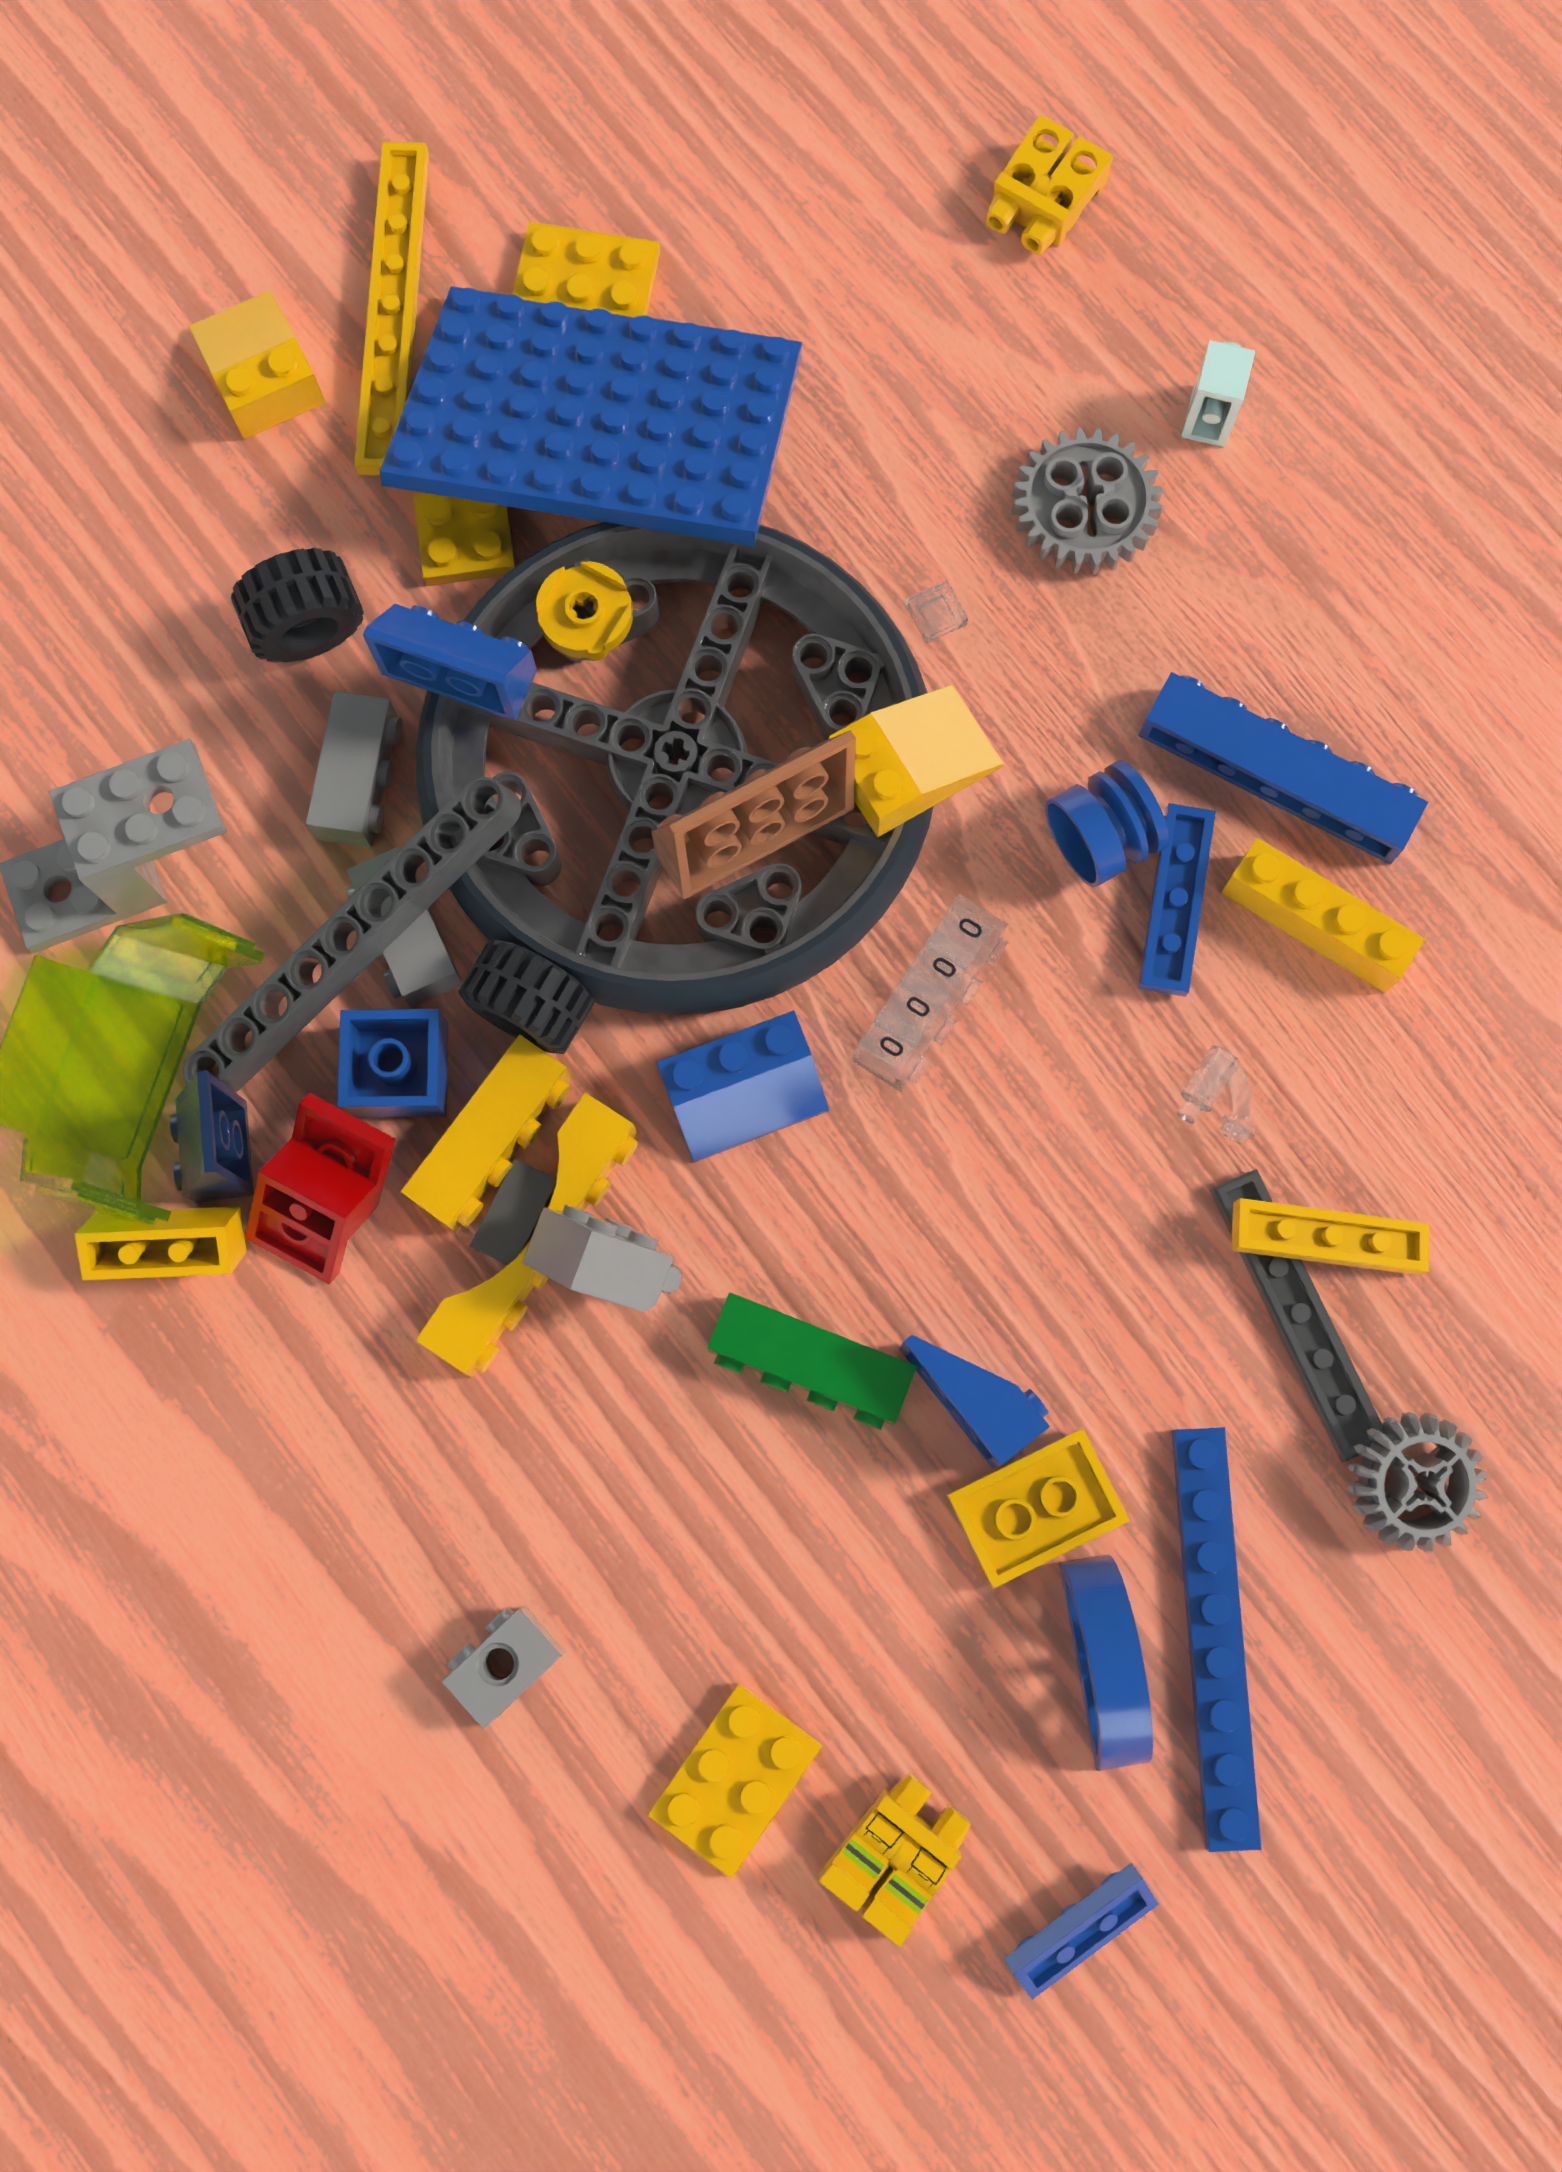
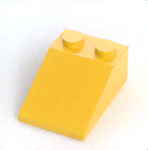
[189,290,326,440]
[828,685,1003,838]

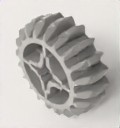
[1346,1412,1489,1552]

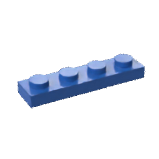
[1138,803,1216,997]

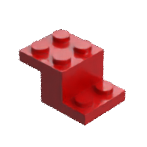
[245,1093,395,1284]

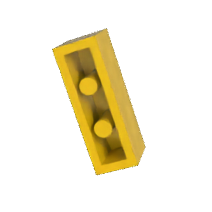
[75,1206,247,1281]

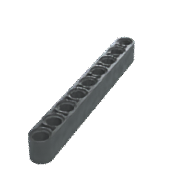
[183,777,521,1093]

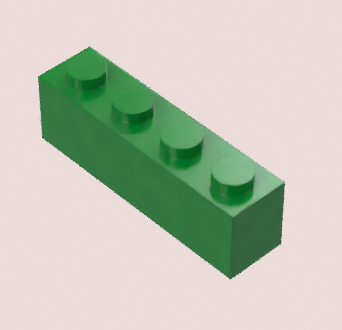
[707,1292,917,1430]

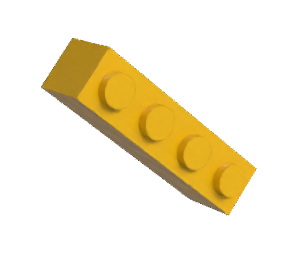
[1221,838,1425,993]
[400,1034,572,1233]

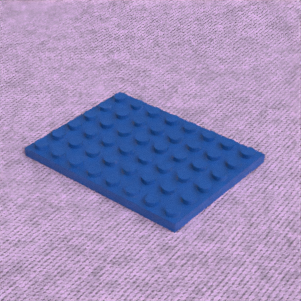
[380,286,802,546]

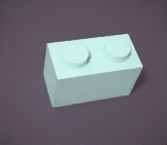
[1181,340,1255,447]

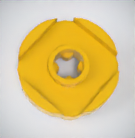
[536,561,633,661]

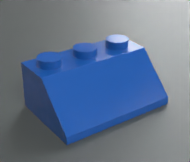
[363,604,537,721]
[656,1010,829,1162]

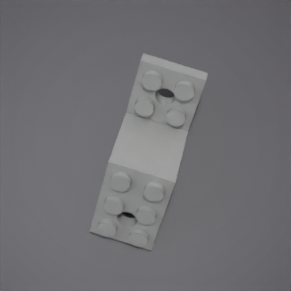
[0,738,227,953]

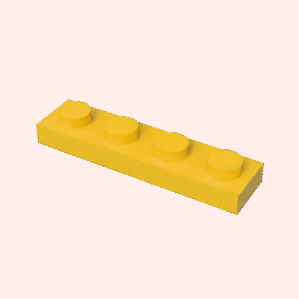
[1231,1198,1429,1275]

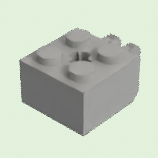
[522,1204,683,1312]

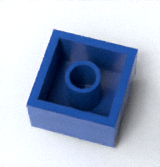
[337,1009,448,1118]

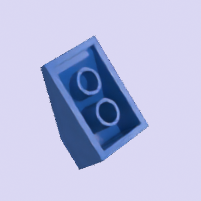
[899,1335,1050,1468]

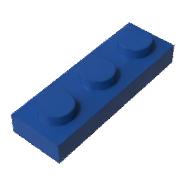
[1004,1863,1159,2000]

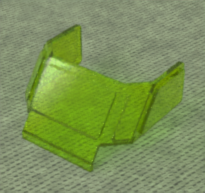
[0,913,265,1225]

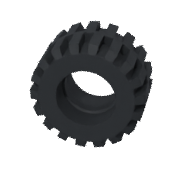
[231,548,364,663]
[458,939,594,1054]

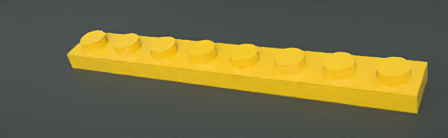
[354,142,429,476]

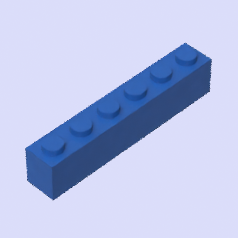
[1138,672,1428,865]

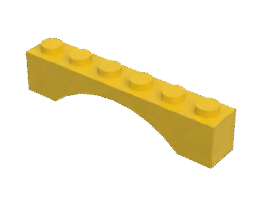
[415,1093,638,1377]

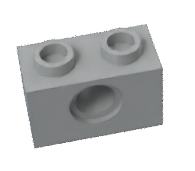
[442,1606,566,1729]

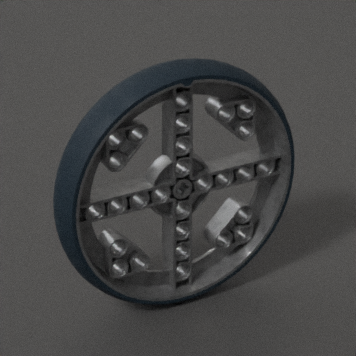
[416,522,934,1015]

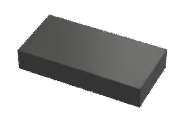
[469,1159,557,1265]

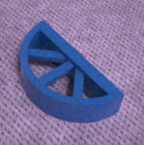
[1059,1554,1153,1771]

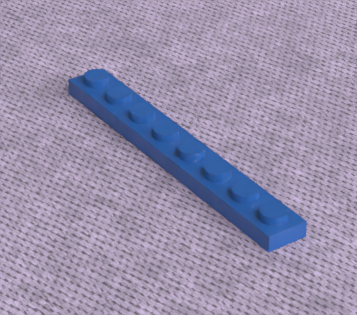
[1171,1427,1262,1852]

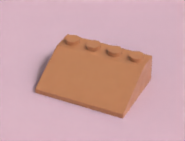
[651,730,856,900]

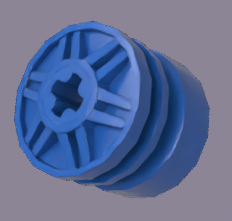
[1045,760,1169,888]

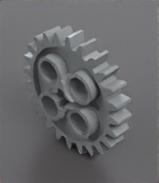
[1012,428,1163,574]

